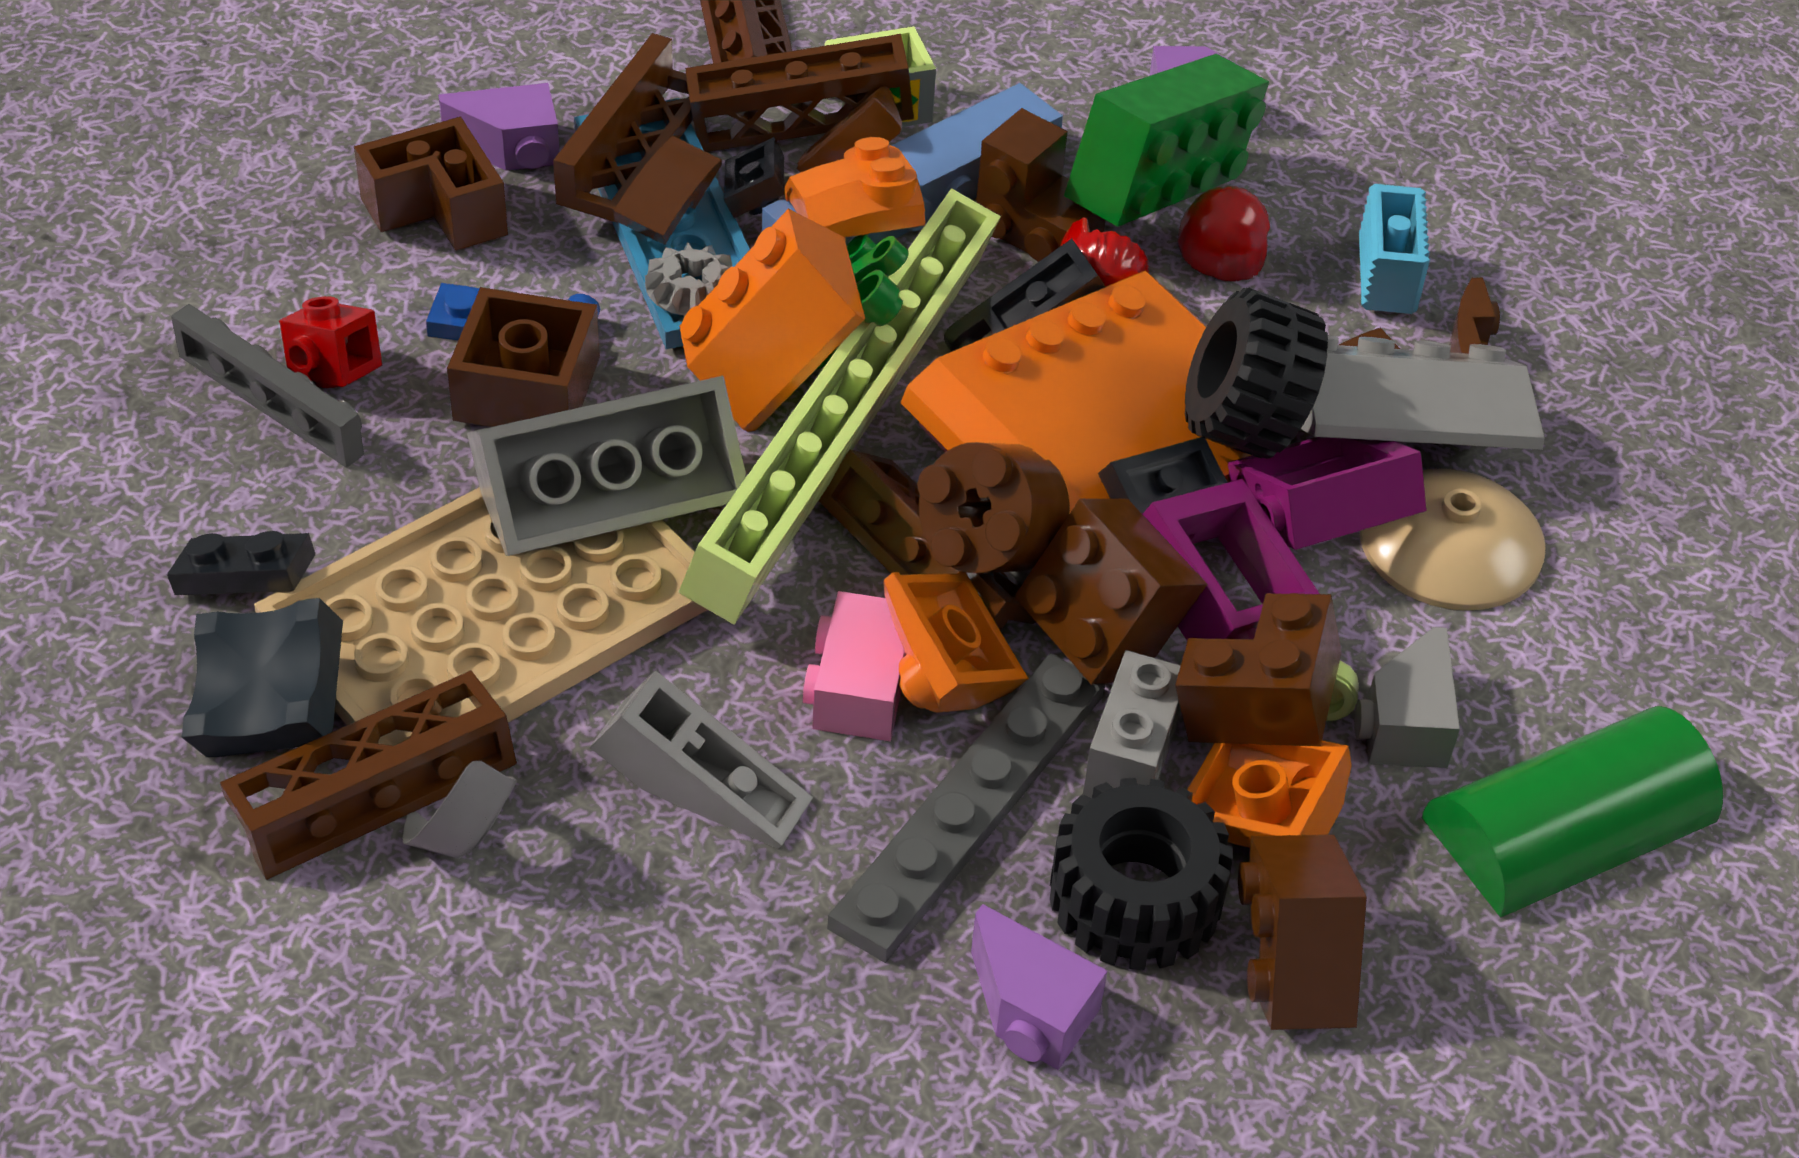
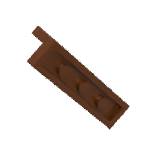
[700,0,793,63]
[553,33,693,223]
[685,34,914,152]
[818,449,1036,631]
[220,670,517,880]

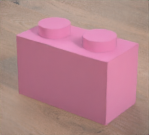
[803,591,906,742]

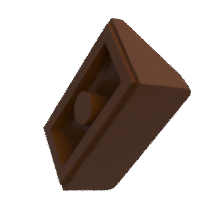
[796,85,903,173]

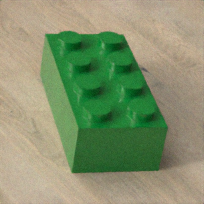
[1064,53,1269,227]

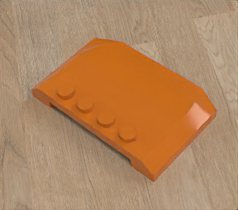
[901,271,1252,514]

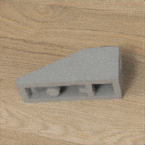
[589,670,813,849]

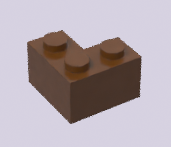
[977,108,1106,262]
[354,116,508,251]
[1175,593,1342,746]
[1238,835,1367,1030]

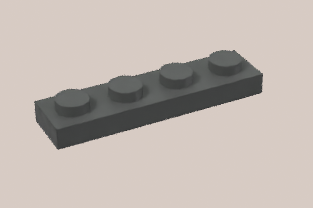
[171,304,364,468]

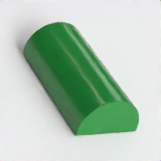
[1421,706,1723,918]

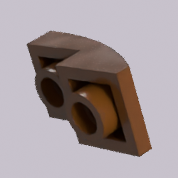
[613,136,722,245]
[1449,277,1500,354]

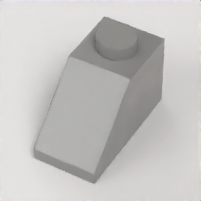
[1354,627,1460,768]

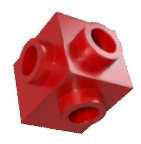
[279,296,383,388]

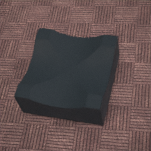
[181,598,343,757]

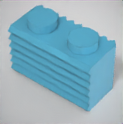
[1359,184,1430,314]

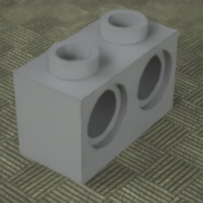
[1083,650,1181,798]

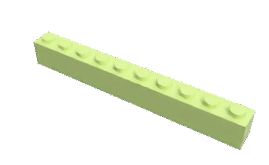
[678,188,1001,625]

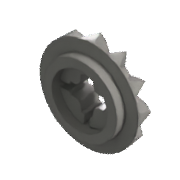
[645,243,733,315]

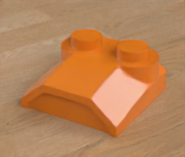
[784,137,925,238]
[884,571,1029,713]
[1187,740,1352,848]

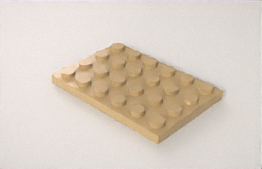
[254,487,708,746]

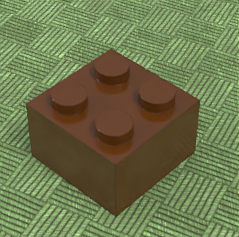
[447,287,600,427]
[1014,499,1208,685]

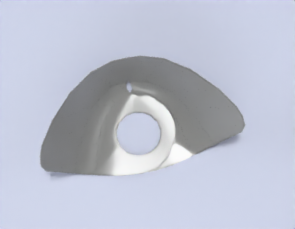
[402,761,517,859]

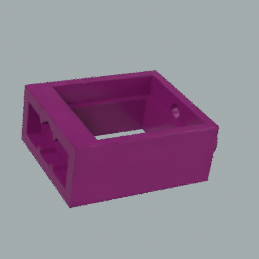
[1228,437,1427,550]
[1143,479,1320,641]

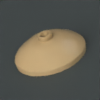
[1360,469,1545,611]

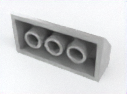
[1301,335,1545,450]
[467,376,746,556]

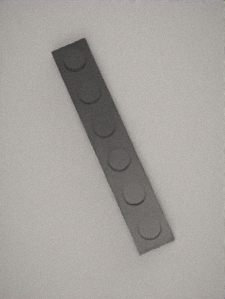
[827,653,1105,963]

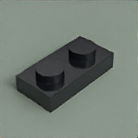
[723,137,785,218]
[1098,437,1228,514]
[167,531,316,595]

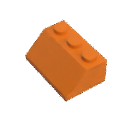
[679,208,865,432]

